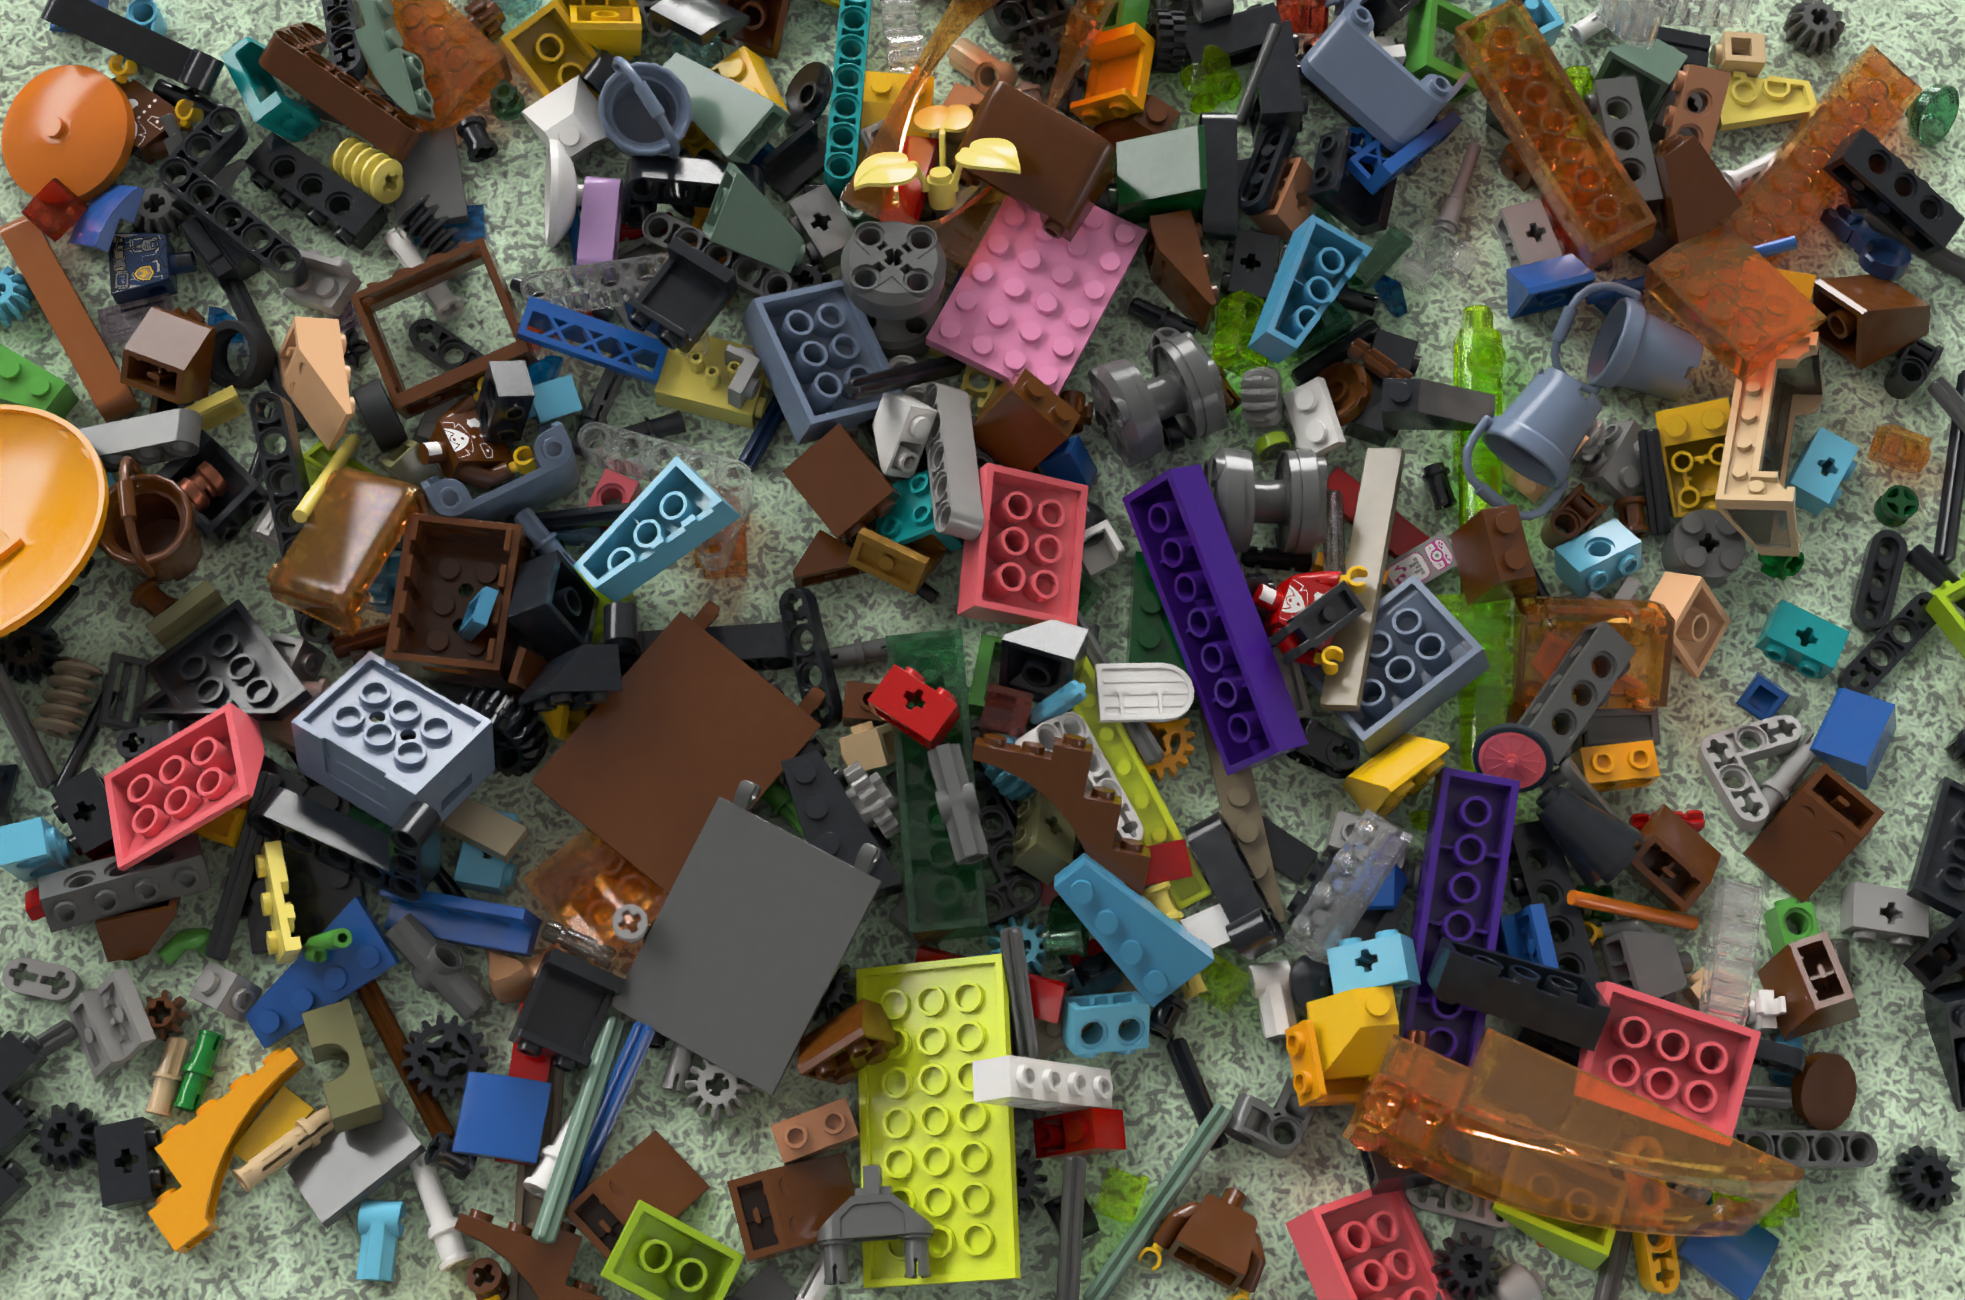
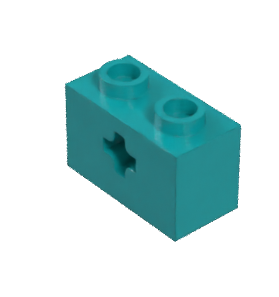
[1755,599,1850,679]

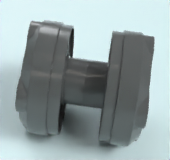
[841,221,946,358]
[1088,331,1228,468]
[1203,448,1328,555]

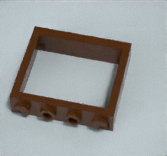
[350,237,539,420]

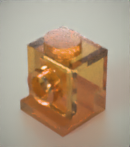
[1867,424,1932,473]

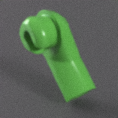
[305,928,352,963]

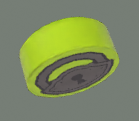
[1254,431,1292,462]

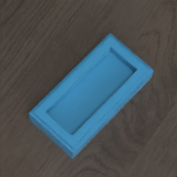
[458,586,498,641]

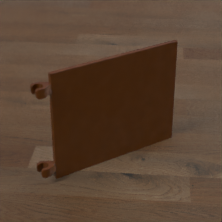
[530,601,825,895]

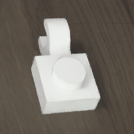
[1742,989,1787,1034]

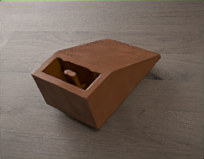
[1143,209,1220,335]
[1742,763,1885,903]
[565,1130,711,1260]
[727,1152,855,1265]

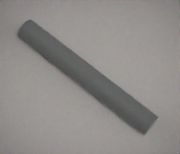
[1236,23,1282,126]

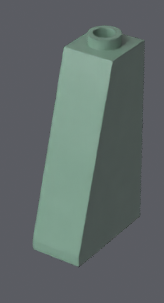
[662,52,790,164]

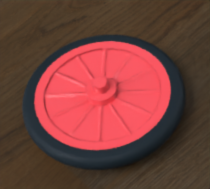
[1472,723,1554,793]

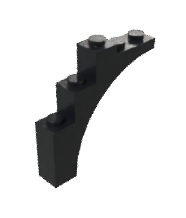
[0,1026,49,1219]

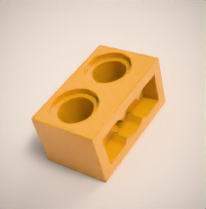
[1570,740,1661,792]

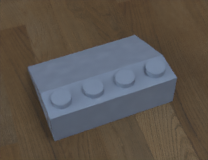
[741,280,903,445]
[1299,574,1490,758]

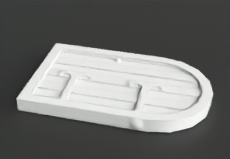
[1094,663,1194,723]

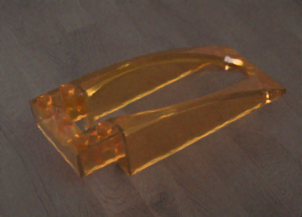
[841,0,1119,269]
[1342,1028,1805,1236]

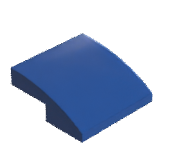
[68,184,145,252]
[1496,903,1559,969]
[451,1072,552,1165]
[1677,1192,1780,1300]

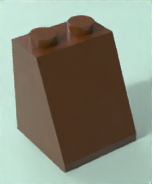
[1654,134,1743,248]
[1813,275,1930,370]
[972,368,1081,472]
[782,423,901,543]
[1450,504,1538,606]

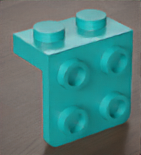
[876,470,964,552]

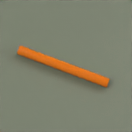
[1567,890,1699,931]

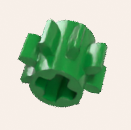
[1758,543,1804,581]

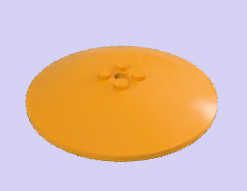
[0,404,109,638]

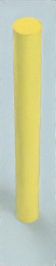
[292,434,361,523]

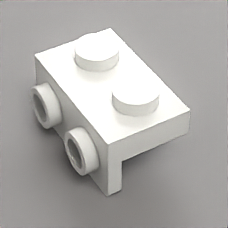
[1282,377,1346,459]

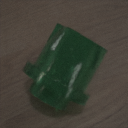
[490,79,525,121]

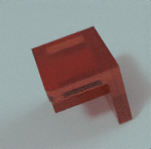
[1276,0,1329,34]
[21,178,89,242]
[980,684,1034,738]

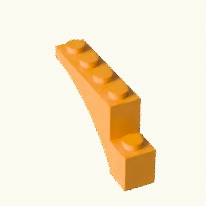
[147,1047,306,1254]

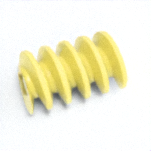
[329,136,404,204]

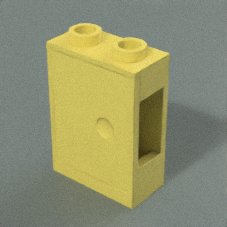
[654,335,771,429]

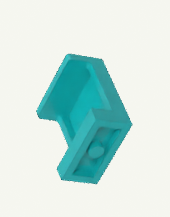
[221,36,322,143]

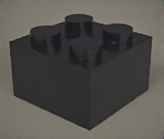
[508,550,600,662]

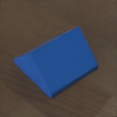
[1506,254,1596,319]
[1809,688,1896,790]

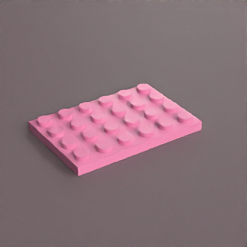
[925,195,1147,396]

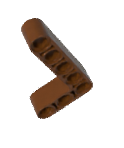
[258,22,423,161]

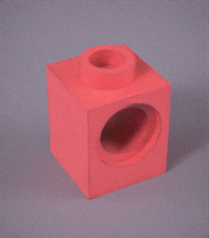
[587,468,642,530]

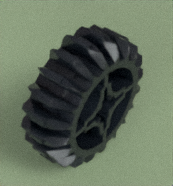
[455,686,549,777]

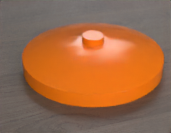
[1,65,135,205]

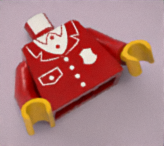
[1253,566,1368,675]

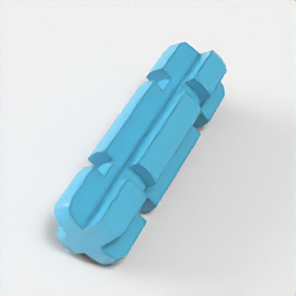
[1030,680,1087,725]

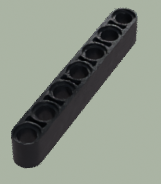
[249,391,341,644]

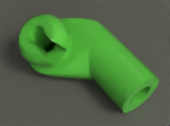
[157,927,211,966]

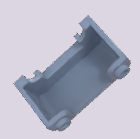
[420,419,581,523]

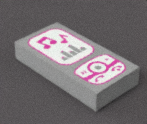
[1385,531,1457,590]

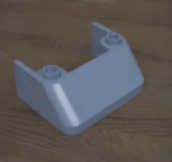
[1300,0,1472,153]

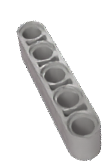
[921,382,984,541]

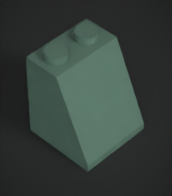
[702,162,805,273]

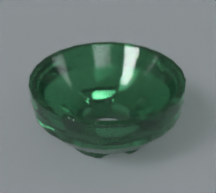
[1905,84,1959,146]

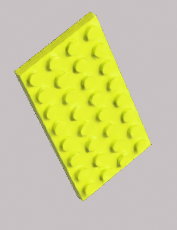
[856,953,1021,1289]

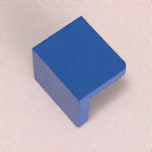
[1039,435,1097,488]

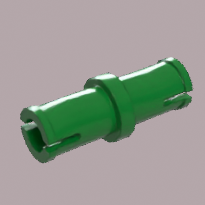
[173,1030,225,1114]

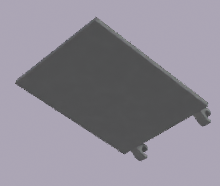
[611,780,882,1095]

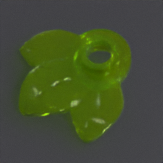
[1180,45,1242,114]

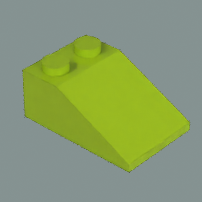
[1492,1138,1629,1271]
[600,1200,745,1300]

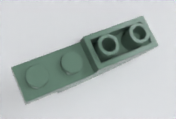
[354,0,436,122]

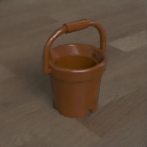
[97,456,203,584]

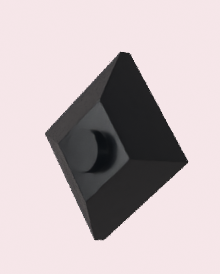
[998,619,1089,712]

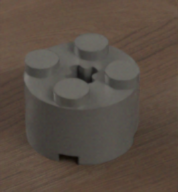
[1661,509,1746,590]

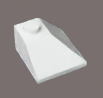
[521,75,610,163]

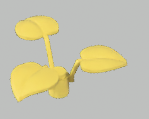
[854,104,1021,210]

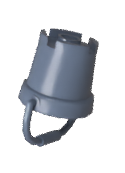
[599,56,692,159]
[1550,281,1703,402]
[1462,367,1602,521]

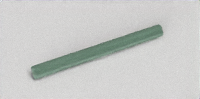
[532,1016,625,1244]
[1083,1103,1233,1300]

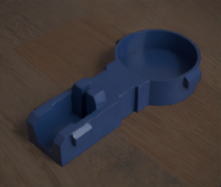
[1820,203,1912,280]

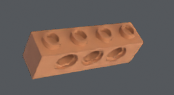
[1654,64,1732,155]

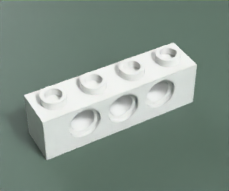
[972,1055,1113,1113]

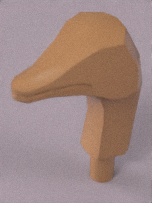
[484,928,591,1004]

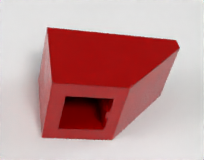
[1033,1108,1126,1159]

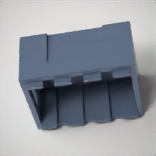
[291,651,495,828]

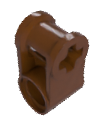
[1540,483,1608,550]

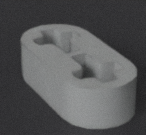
[2,957,81,1003]

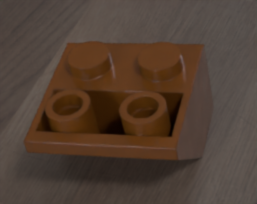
[120,306,216,405]
[1624,804,1721,912]
[1757,931,1861,1041]
[797,999,900,1085]

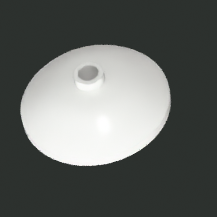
[544,139,584,248]

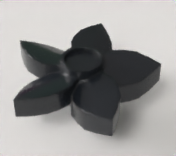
[344,327,371,369]

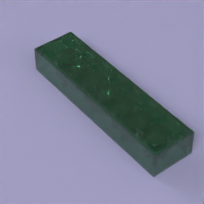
[886,628,990,943]

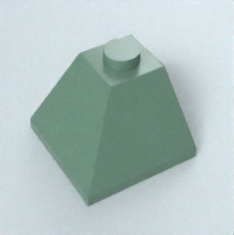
[1589,39,1688,122]

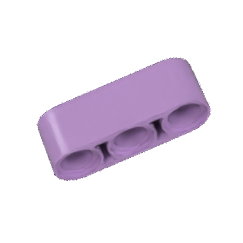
[576,176,624,279]

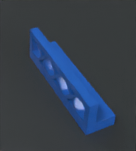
[1345,111,1463,195]
[516,296,668,385]
[379,889,542,957]

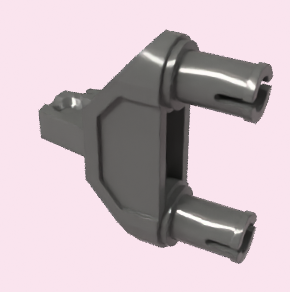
[817,1165,934,1285]

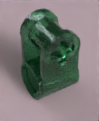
[1043,895,1090,960]

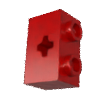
[867,664,960,751]

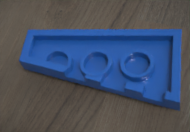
[244,896,401,1049]

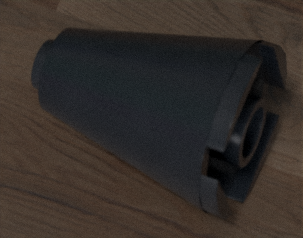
[1536,786,1644,890]

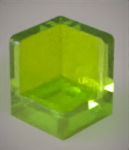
[1198,952,1251,1014]
[1093,1167,1149,1226]

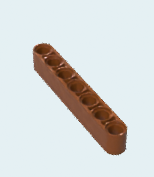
[0,212,141,423]

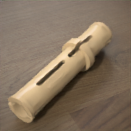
[232,1104,334,1192]

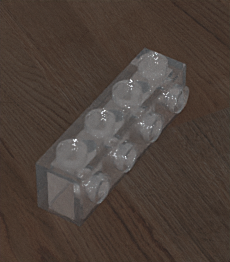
[1284,809,1413,965]

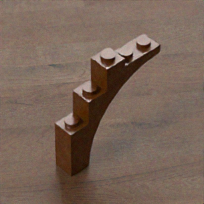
[971,734,1151,939]
[454,1208,604,1300]

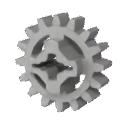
[843,761,903,840]

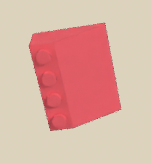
[957,463,1089,626]
[104,702,265,871]
[1573,981,1761,1148]
[1285,1188,1452,1300]

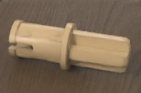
[145,1036,190,1117]

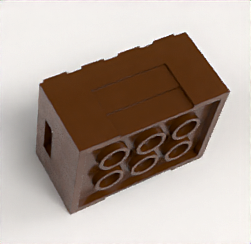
[384,512,532,689]

